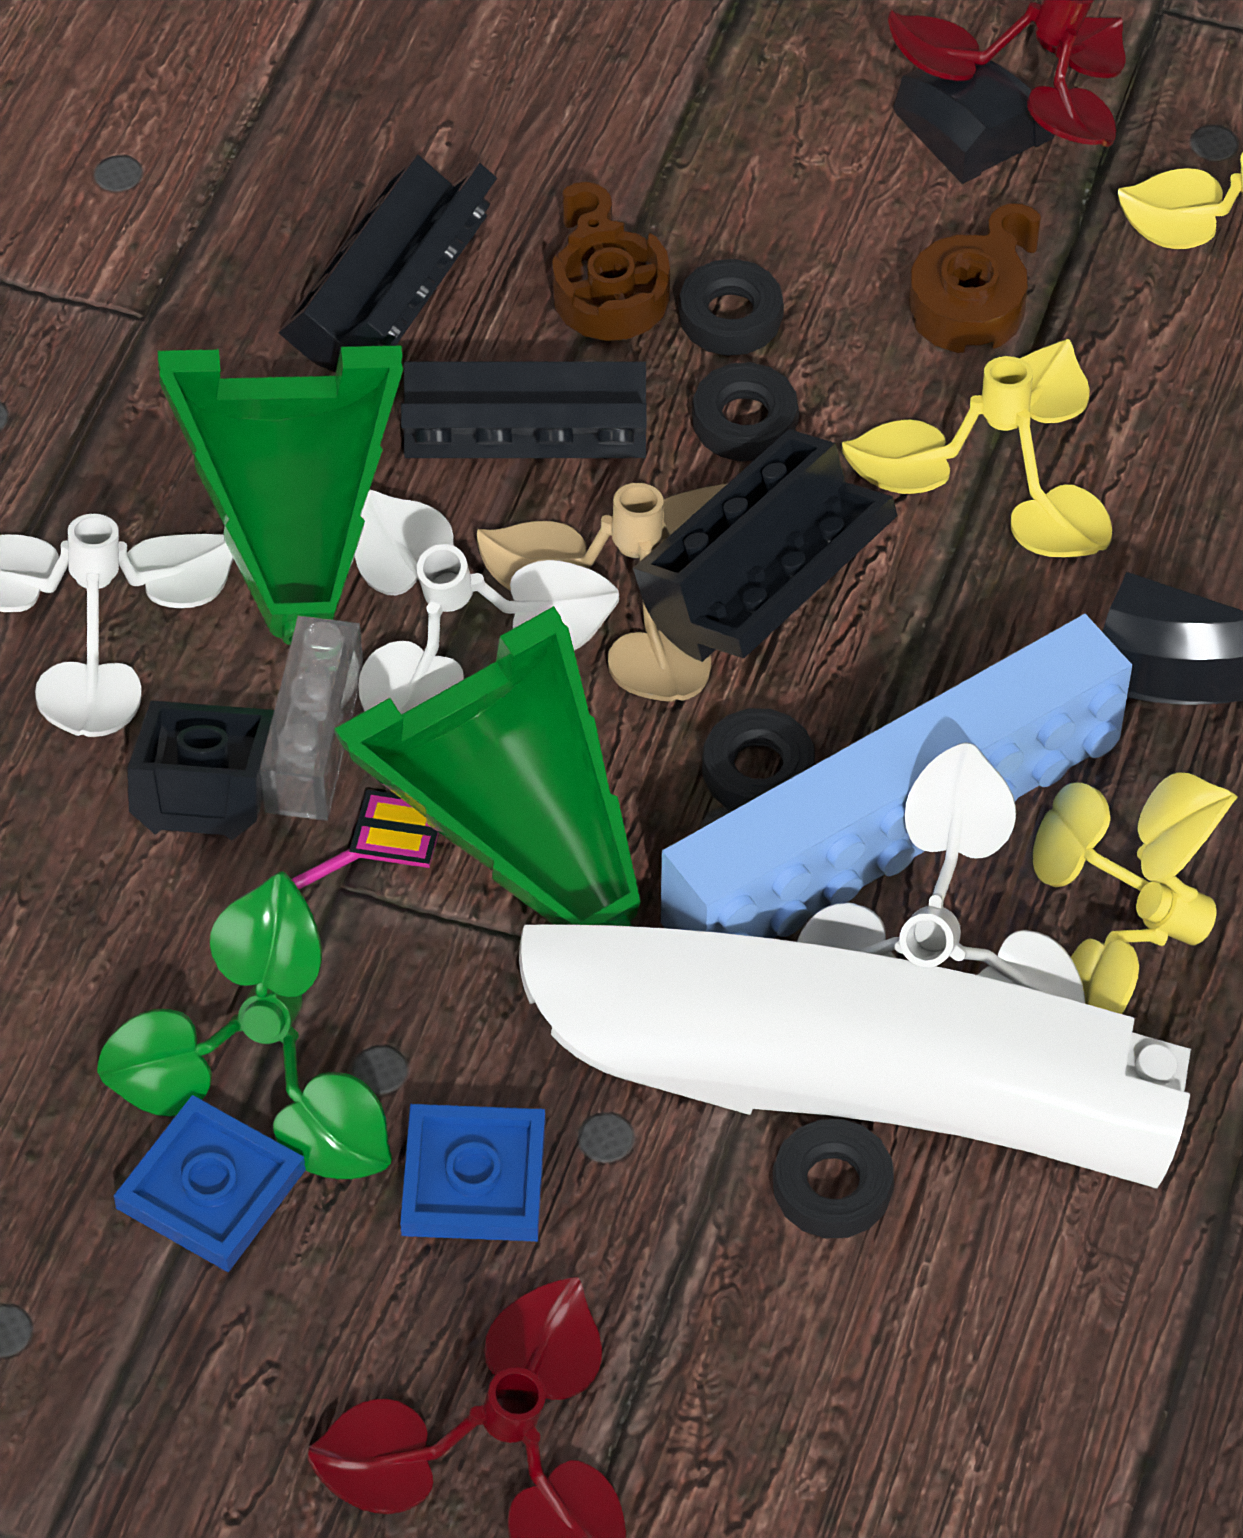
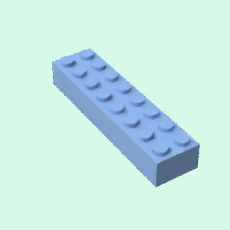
[661,614,1132,939]

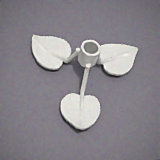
[355,490,619,714]
[0,514,234,737]
[797,742,1085,1003]

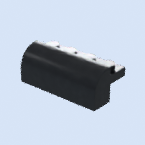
[278,155,497,372]
[401,362,647,458]
[633,429,898,662]

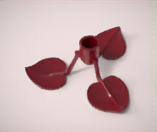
[888,0,1126,147]
[308,1277,626,1538]

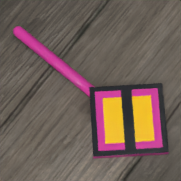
[291,790,439,889]

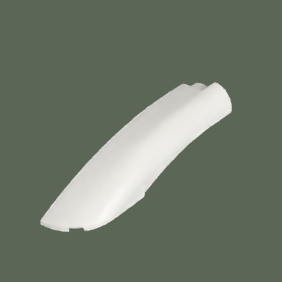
[519,925,1191,1188]

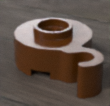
[552,182,670,341]
[909,204,1041,353]

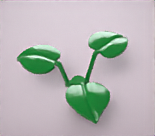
[97,871,393,1179]

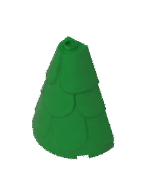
[157,346,404,646]
[334,606,640,927]

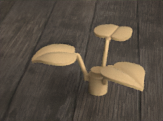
[477,483,727,702]

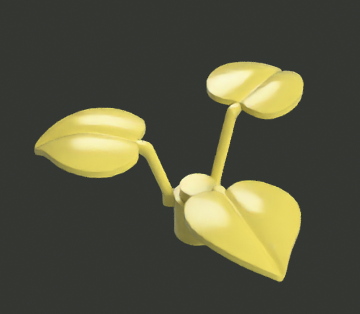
[1118,152,1243,249]
[842,339,1112,557]
[1033,772,1238,1014]

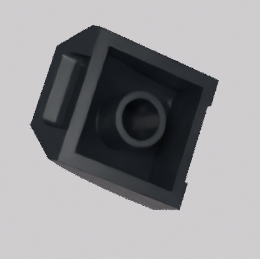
[893,60,1055,184]
[1102,572,1243,705]
[127,700,277,841]

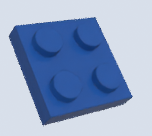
[114,1095,306,1272]
[400,1104,546,1242]

